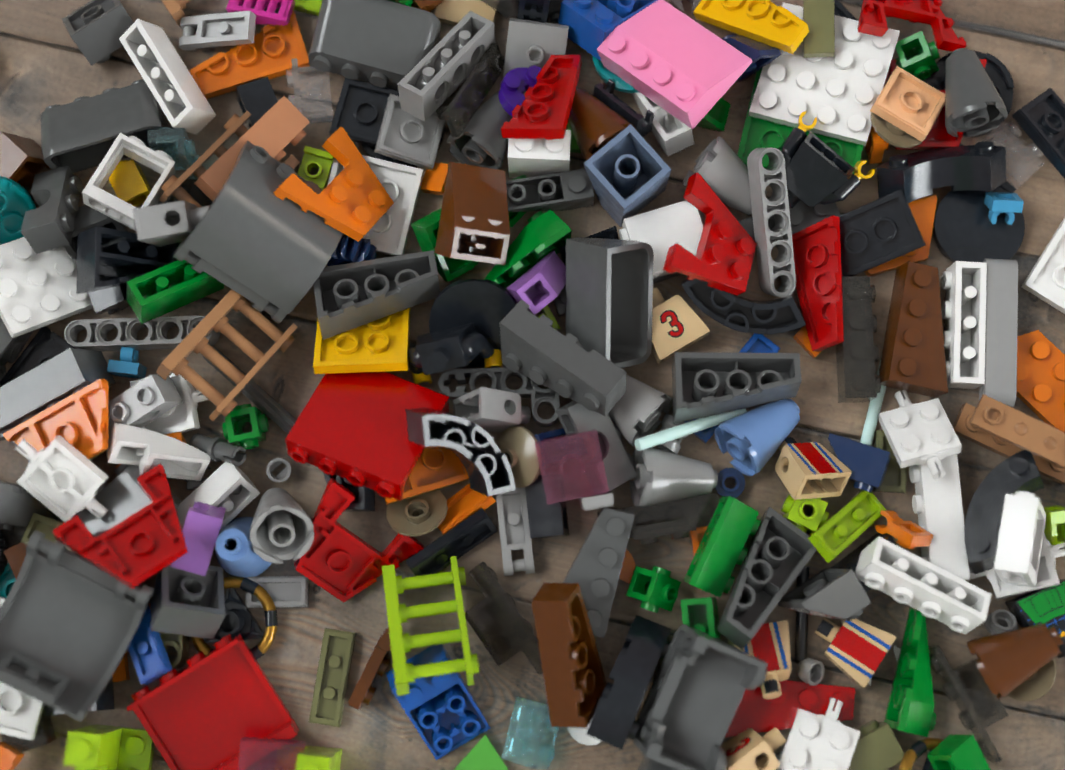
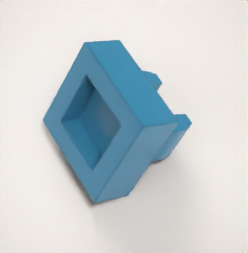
[984,192,1024,225]
[107,347,147,379]

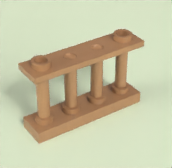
[159,111,300,208]
[156,289,298,422]
[953,394,1065,484]

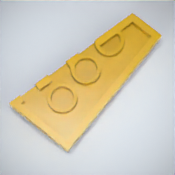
[693,0,809,54]

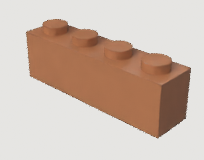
[194,96,310,202]

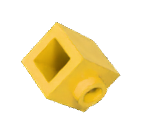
[109,159,151,207]

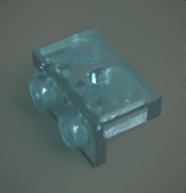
[147,127,203,181]
[501,696,561,769]

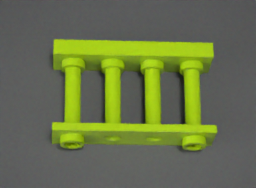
[382,556,479,696]

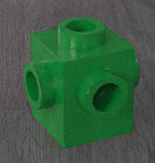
[895,31,941,80]
[222,404,269,450]
[626,566,681,613]

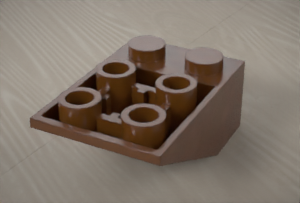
[435,161,510,265]

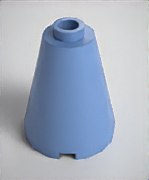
[714,399,800,477]
[215,517,272,578]

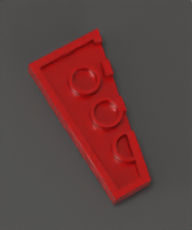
[501,55,582,140]
[792,215,844,352]
[725,680,856,738]

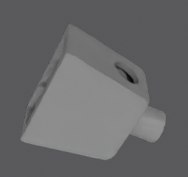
[133,201,210,247]
[453,387,531,432]

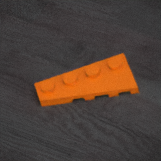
[189,10,310,99]

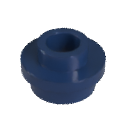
[715,468,745,498]

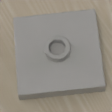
[503,18,569,78]
[374,94,447,170]

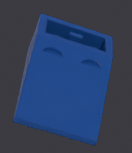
[558,0,657,60]
[386,644,490,761]

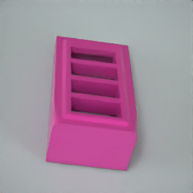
[226,0,295,25]

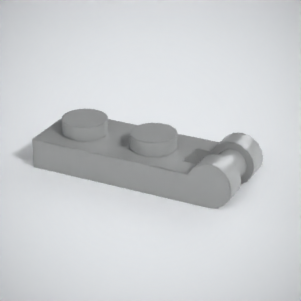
[179,11,256,51]
[496,487,535,576]

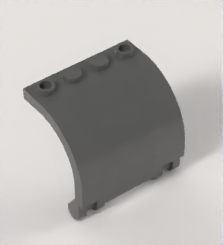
[173,141,343,324]
[0,530,154,722]

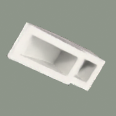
[632,93,694,156]
[106,423,211,481]

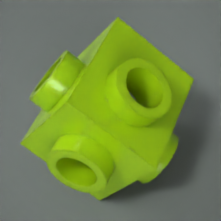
[781,494,829,533]

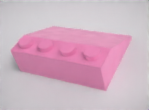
[597,0,752,130]

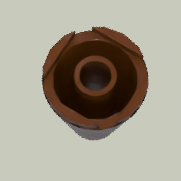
[568,88,637,161]
[967,623,1064,700]

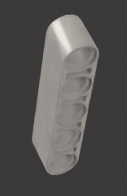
[747,147,796,298]
[979,258,1018,407]
[64,316,220,351]

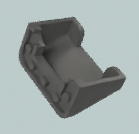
[633,624,768,770]

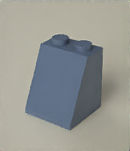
[583,124,672,228]

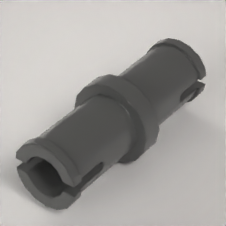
[189,433,247,466]

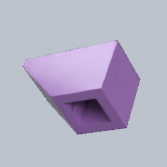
[506,251,566,315]

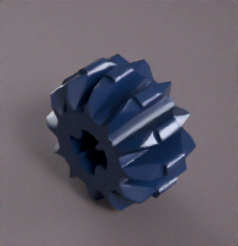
[327,234,377,266]

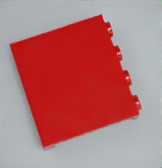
[285,372,449,501]
[126,634,299,770]

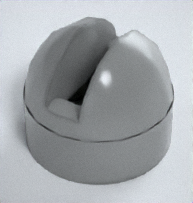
[266,457,291,483]
[797,658,825,686]

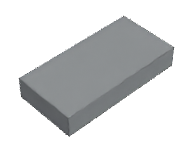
[579,491,615,511]
[245,576,309,608]

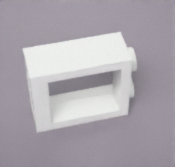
[82,133,175,231]
[994,491,1046,588]

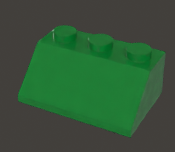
[683,496,761,598]

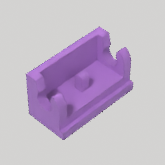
[171,502,226,576]

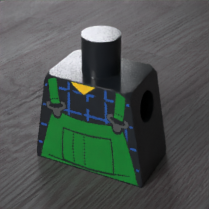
[1005,579,1065,658]

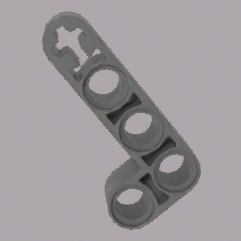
[438,367,560,427]

